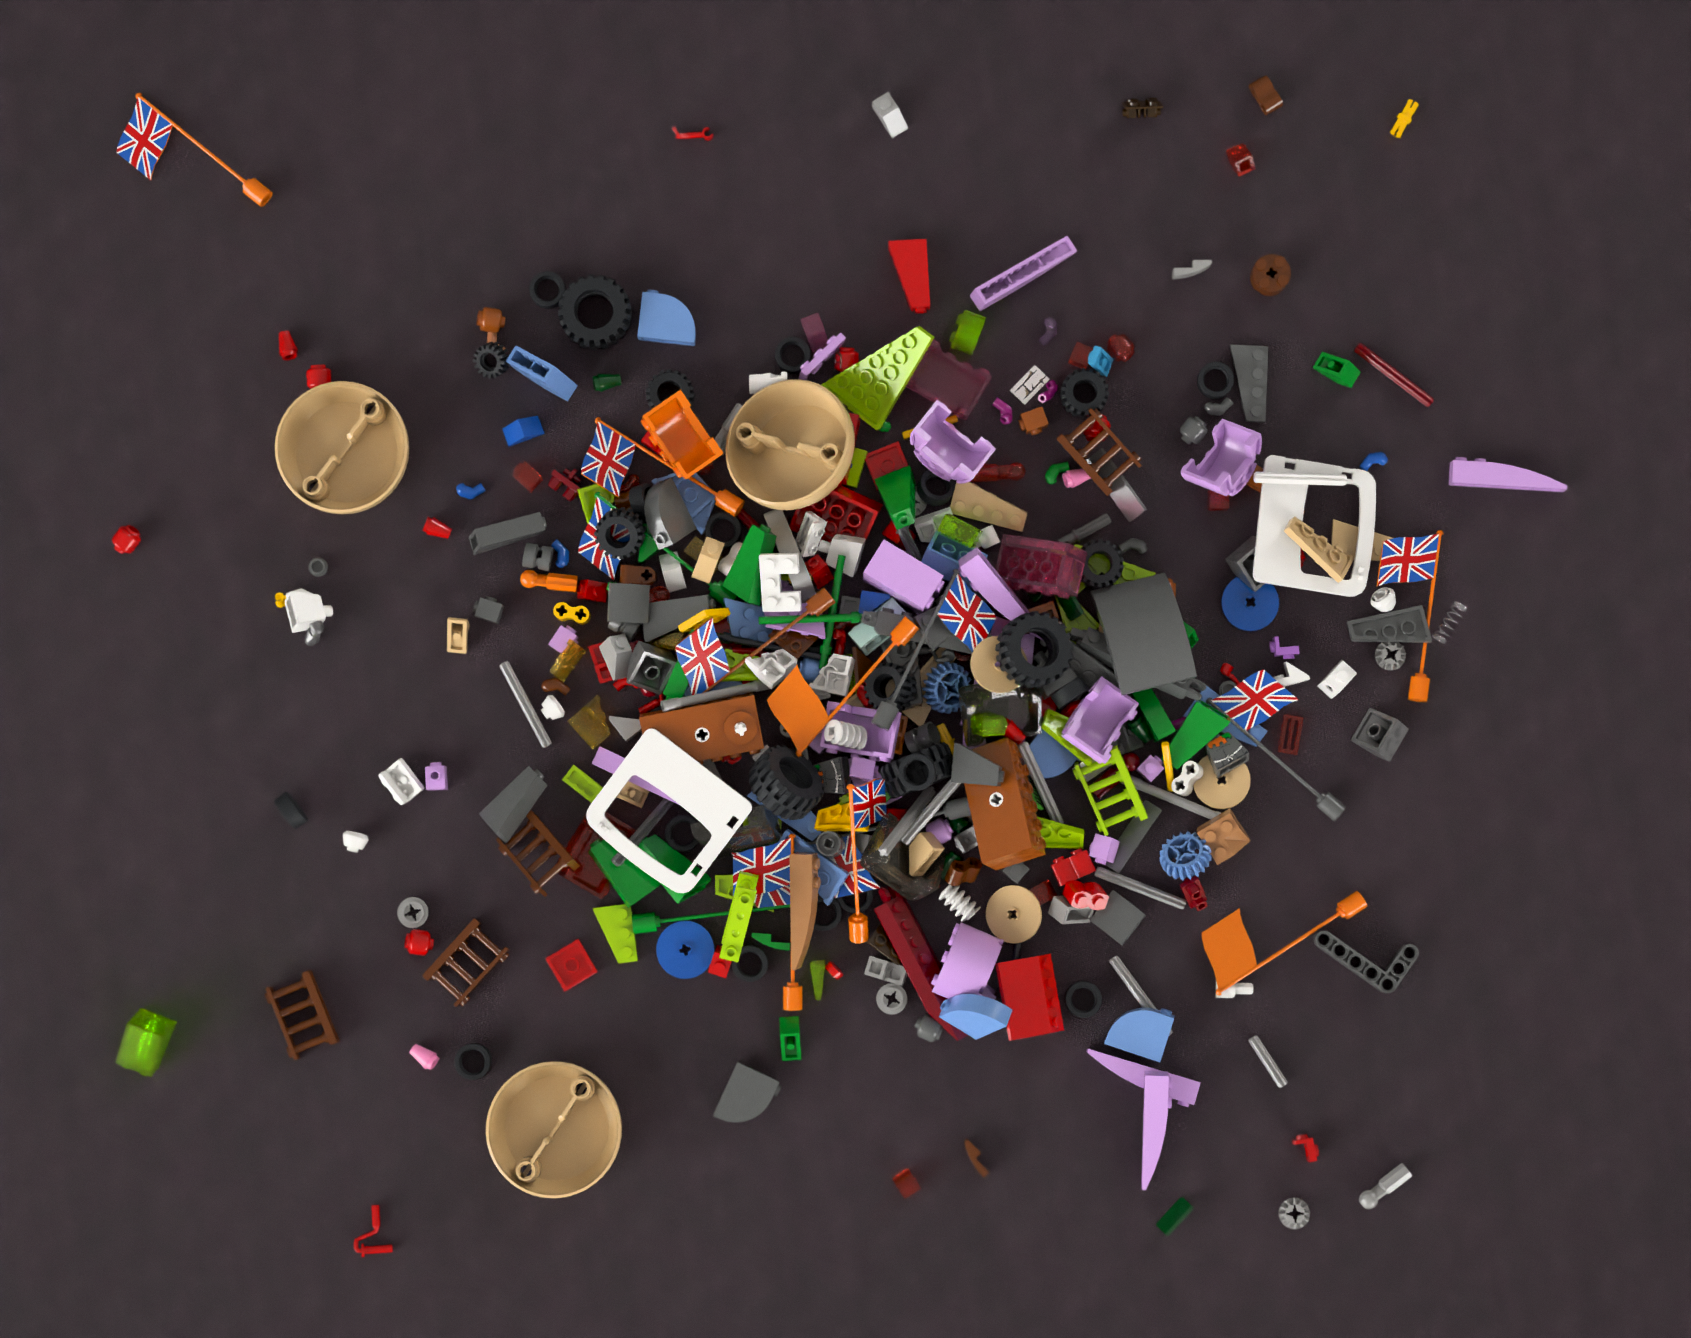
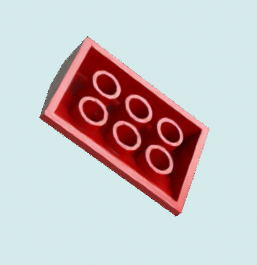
[789,485,883,543]
[995,953,1064,1041]

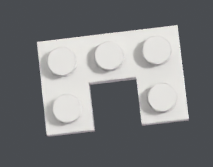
[759,553,802,612]

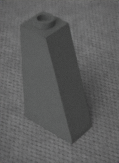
[469,512,547,555]
[643,595,716,643]
[479,766,547,843]

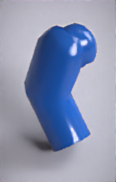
[1359,452,1388,471]
[456,483,486,499]
[551,539,569,568]

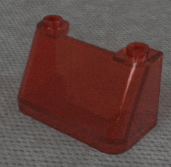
[556,812,636,899]

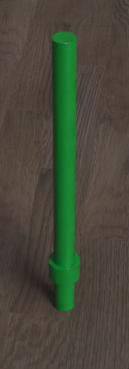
[819,555,846,669]
[758,611,862,624]

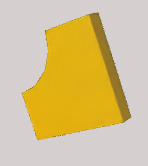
[678,608,731,632]

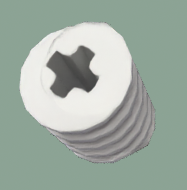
[824,720,867,750]
[939,884,981,922]

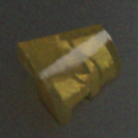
[649,633,685,650]
[549,639,586,682]
[568,695,610,750]

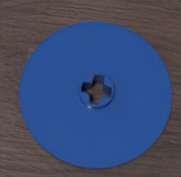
[1221,577,1279,631]
[656,921,714,979]

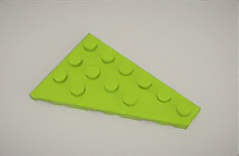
[821,326,934,430]

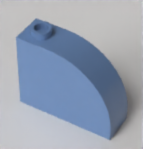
[637,290,696,346]
[506,346,578,402]
[1024,729,1080,779]
[939,994,1012,1040]
[1105,1008,1175,1062]

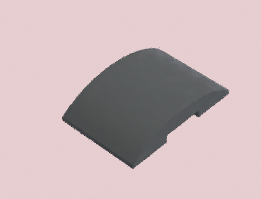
[1090,573,1197,696]

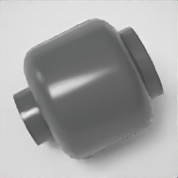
[1180,416,1208,445]
[915,1013,944,1042]

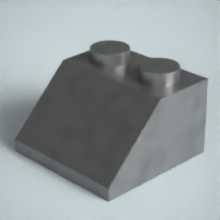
[1225,536,1265,592]
[626,641,677,695]
[1351,708,1409,762]

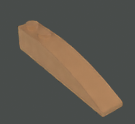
[789,852,821,970]

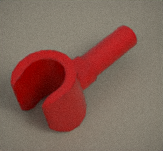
[1220,663,1240,685]

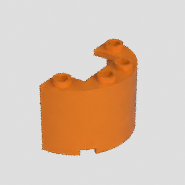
[640,389,724,479]

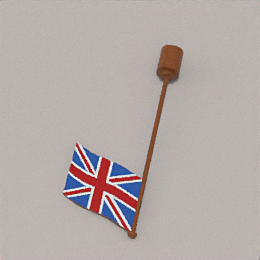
[675,588,836,695]

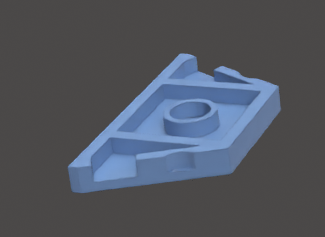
[651,473,716,535]
[723,598,774,643]

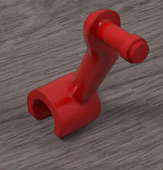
[672,127,714,141]

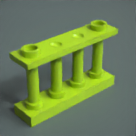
[1072,745,1148,836]
[719,871,759,962]

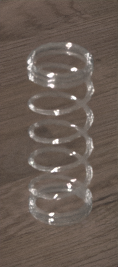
[1432,601,1467,644]

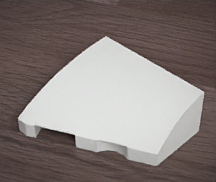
[749,372,788,394]
[914,507,963,542]
[745,649,798,689]
[809,653,855,697]

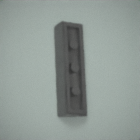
[1086,448,1147,522]
[1106,800,1162,874]

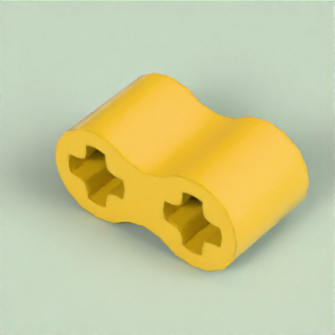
[553,602,591,625]

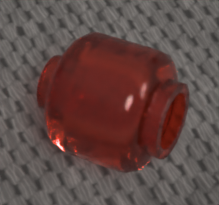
[1107,334,1135,362]

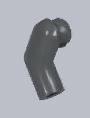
[1204,397,1233,416]
[1118,538,1148,554]

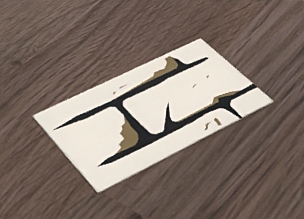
[1010,365,1049,405]

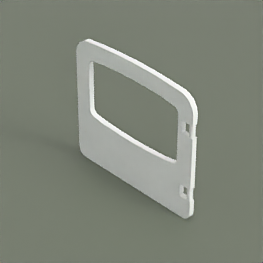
[1252,455,1376,597]
[586,728,752,893]

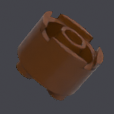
[1250,254,1291,296]

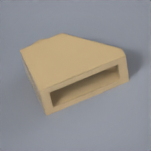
[692,537,725,584]
[909,832,945,876]

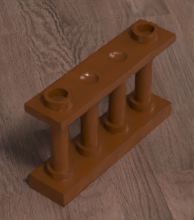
[1056,408,1142,496]
[496,810,580,897]
[422,918,510,1007]
[265,970,340,1060]

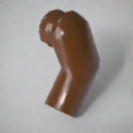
[541,678,571,696]

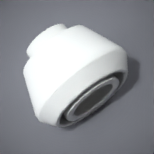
[1371,587,1396,612]
[541,695,565,720]
[343,831,369,853]

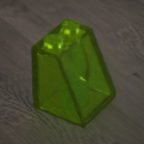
[115,1008,176,1077]

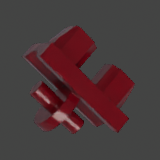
[548,468,582,502]
[1180,876,1208,911]

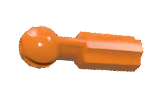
[520,569,578,592]

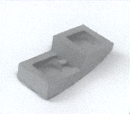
[1172,260,1212,279]
[864,956,907,986]

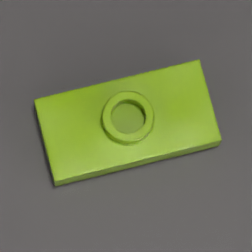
[562,765,603,803]

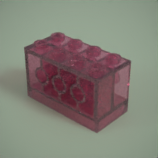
[995,534,1087,599]

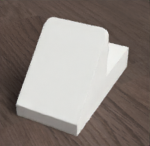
[1273,662,1310,687]

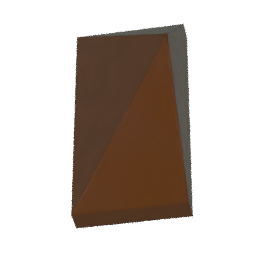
[852,647,874,685]

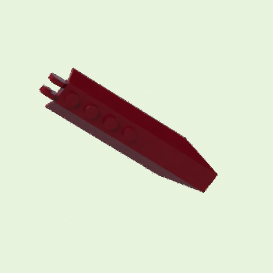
[874,882,968,1041]

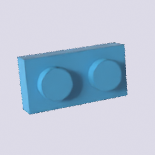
[1088,346,1114,377]

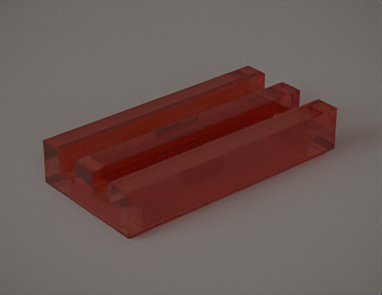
[1277,714,1304,756]

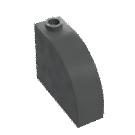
[644,477,696,550]
[713,1062,781,1123]

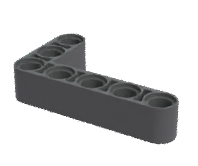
[1313,931,1419,993]

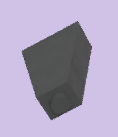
[951,743,1005,786]

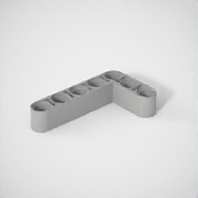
[763,509,816,603]

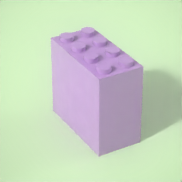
[863,540,945,615]

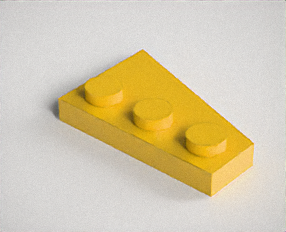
[814,803,869,832]

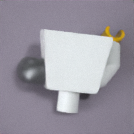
[275,588,333,646]

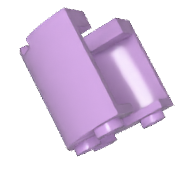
[910,400,996,484]
[1181,419,1262,496]
[1061,676,1139,764]
[820,701,902,763]
[931,922,1004,999]

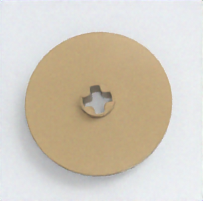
[970,636,1027,693]
[1193,756,1250,809]
[986,885,1042,943]

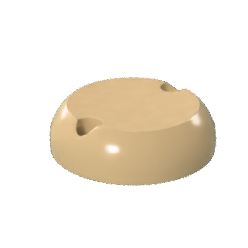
[725,379,855,510]
[275,381,409,514]
[486,1061,622,1198]

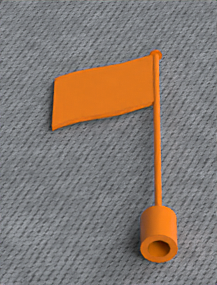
[767,616,920,757]
[1201,891,1367,996]

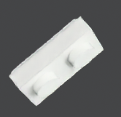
[795,511,827,557]
[378,758,425,805]

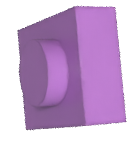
[1270,636,1299,660]

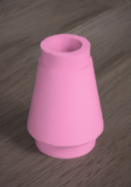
[1062,468,1091,489]
[409,1044,439,1070]

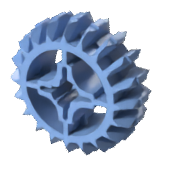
[922,662,973,714]
[1159,831,1212,881]

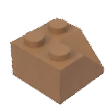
[1197,808,1251,865]

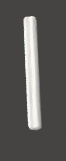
[1253,472,1347,486]

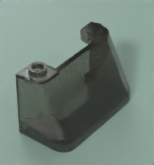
[958,684,1042,747]
[690,805,782,859]
[860,813,946,901]

